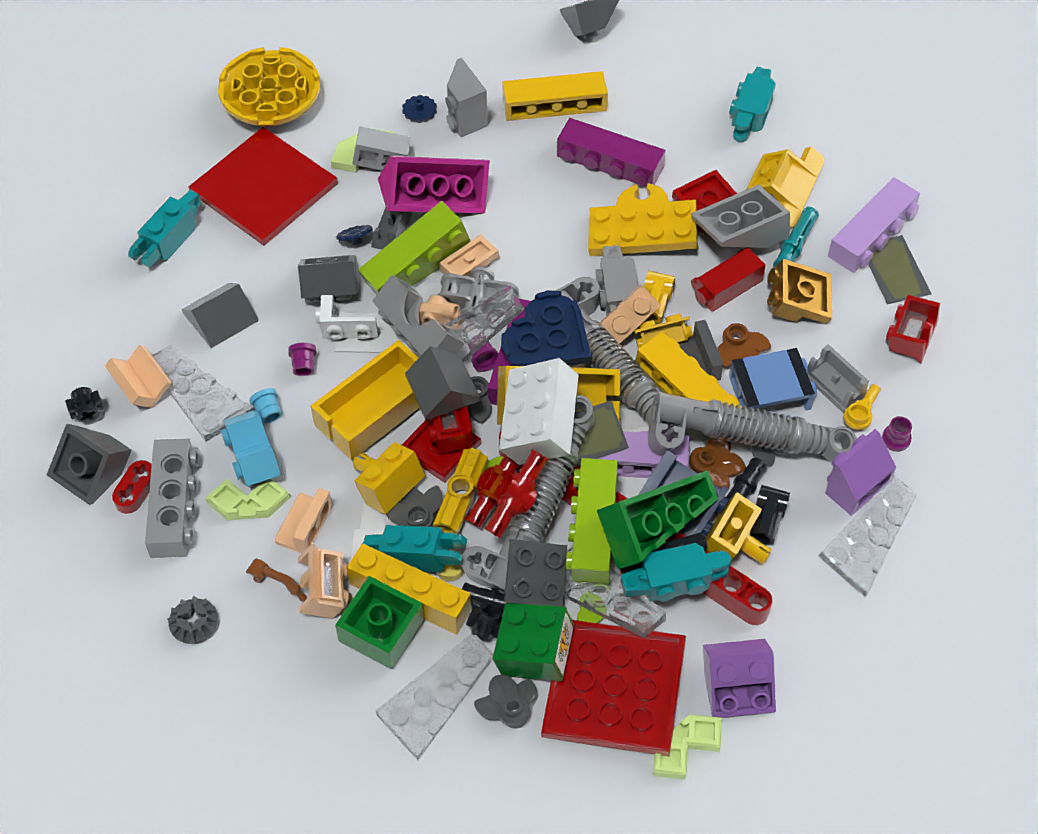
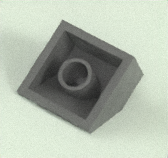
[298,255,357,302]

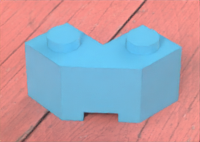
[220,410,281,486]

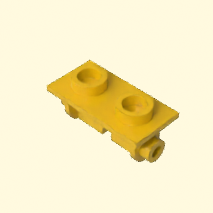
[633,313,693,349]

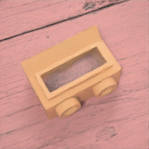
[298,543,349,619]

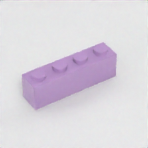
[827,177,920,273]
[578,431,689,478]

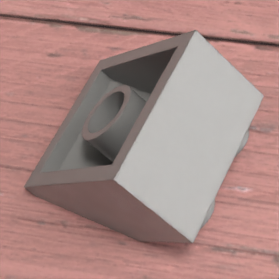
[445,58,488,137]

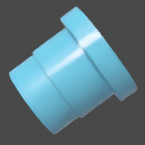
[249,388,282,424]

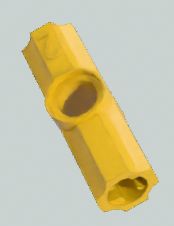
[433,448,488,534]

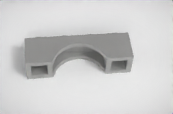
[372,275,465,357]

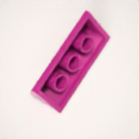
[378,156,490,213]

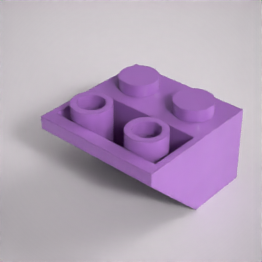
[825,429,896,516]
[703,639,776,717]

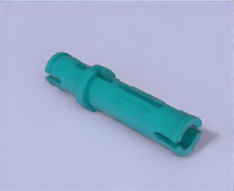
[773,206,819,268]

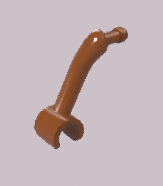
[246,558,307,602]

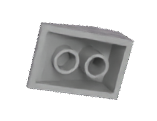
[691,185,790,248]

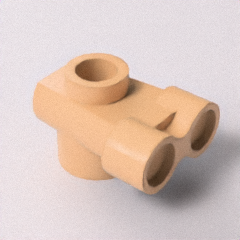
[419,295,463,332]

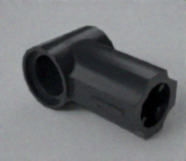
[750,485,790,545]

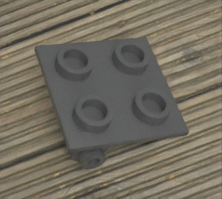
[504,539,568,607]

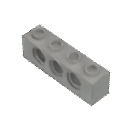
[145,438,198,558]

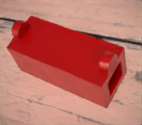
[691,247,766,312]

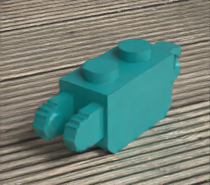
[729,66,776,142]
[128,190,201,268]
[363,525,467,573]
[621,543,731,602]

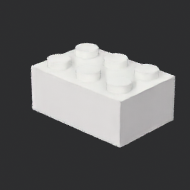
[499,358,579,465]

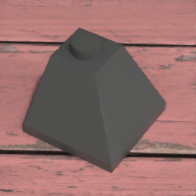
[560,0,619,39]
[46,424,132,505]

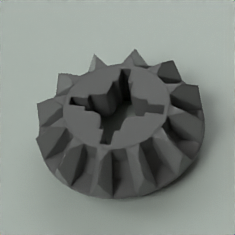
[167,596,218,644]

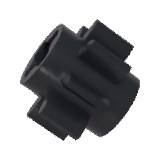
[65,387,104,423]
[466,602,502,641]

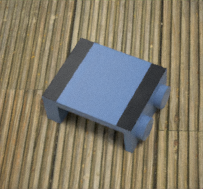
[729,348,817,412]

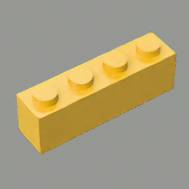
[502,71,608,121]
[635,331,742,439]
[346,543,472,635]

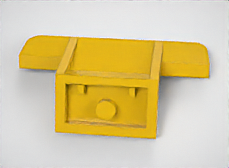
[746,147,824,229]

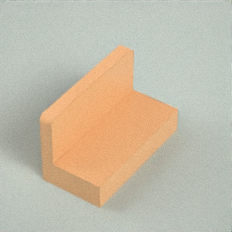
[105,345,171,408]
[275,488,332,553]

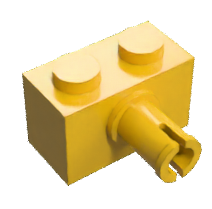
[353,442,425,515]
[706,493,772,565]

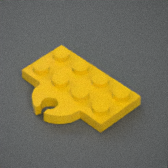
[588,183,697,256]

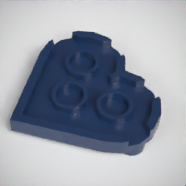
[501,290,591,366]

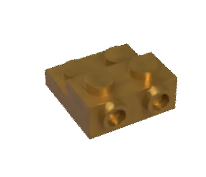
[767,259,832,324]

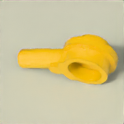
[843,384,881,430]

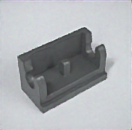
[371,207,412,250]

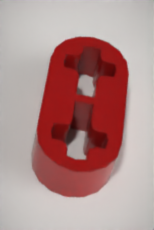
[112,460,152,514]

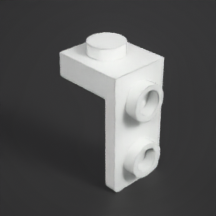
[315,295,378,340]

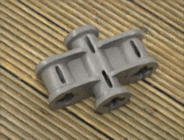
[437,267,519,325]

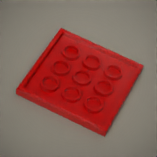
[188,127,338,246]
[541,620,686,757]

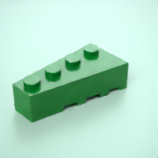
[596,470,718,569]

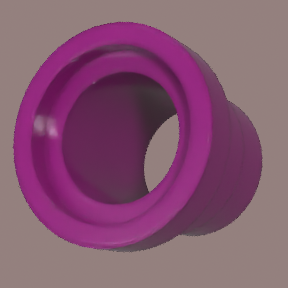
[469,336,498,372]
[288,342,317,376]
[882,416,912,452]

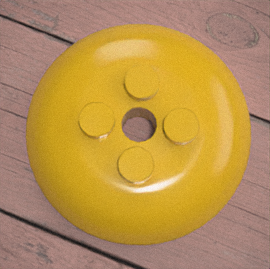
[218,47,320,126]

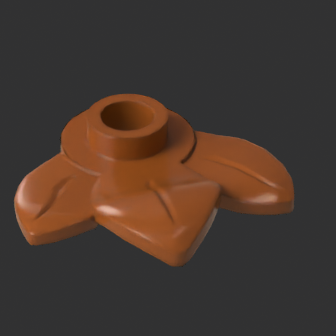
[717,323,771,368]
[689,439,746,489]

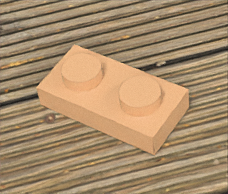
[439,235,499,277]
[600,284,661,344]

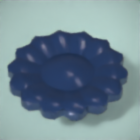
[402,95,437,122]
[336,225,373,245]

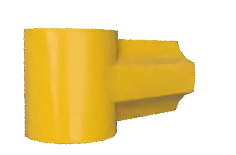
[644,270,676,324]

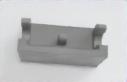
[352,126,410,170]
[807,344,869,413]

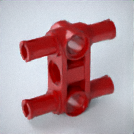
[465,449,549,539]

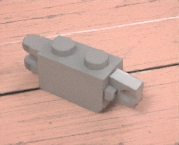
[595,245,639,316]

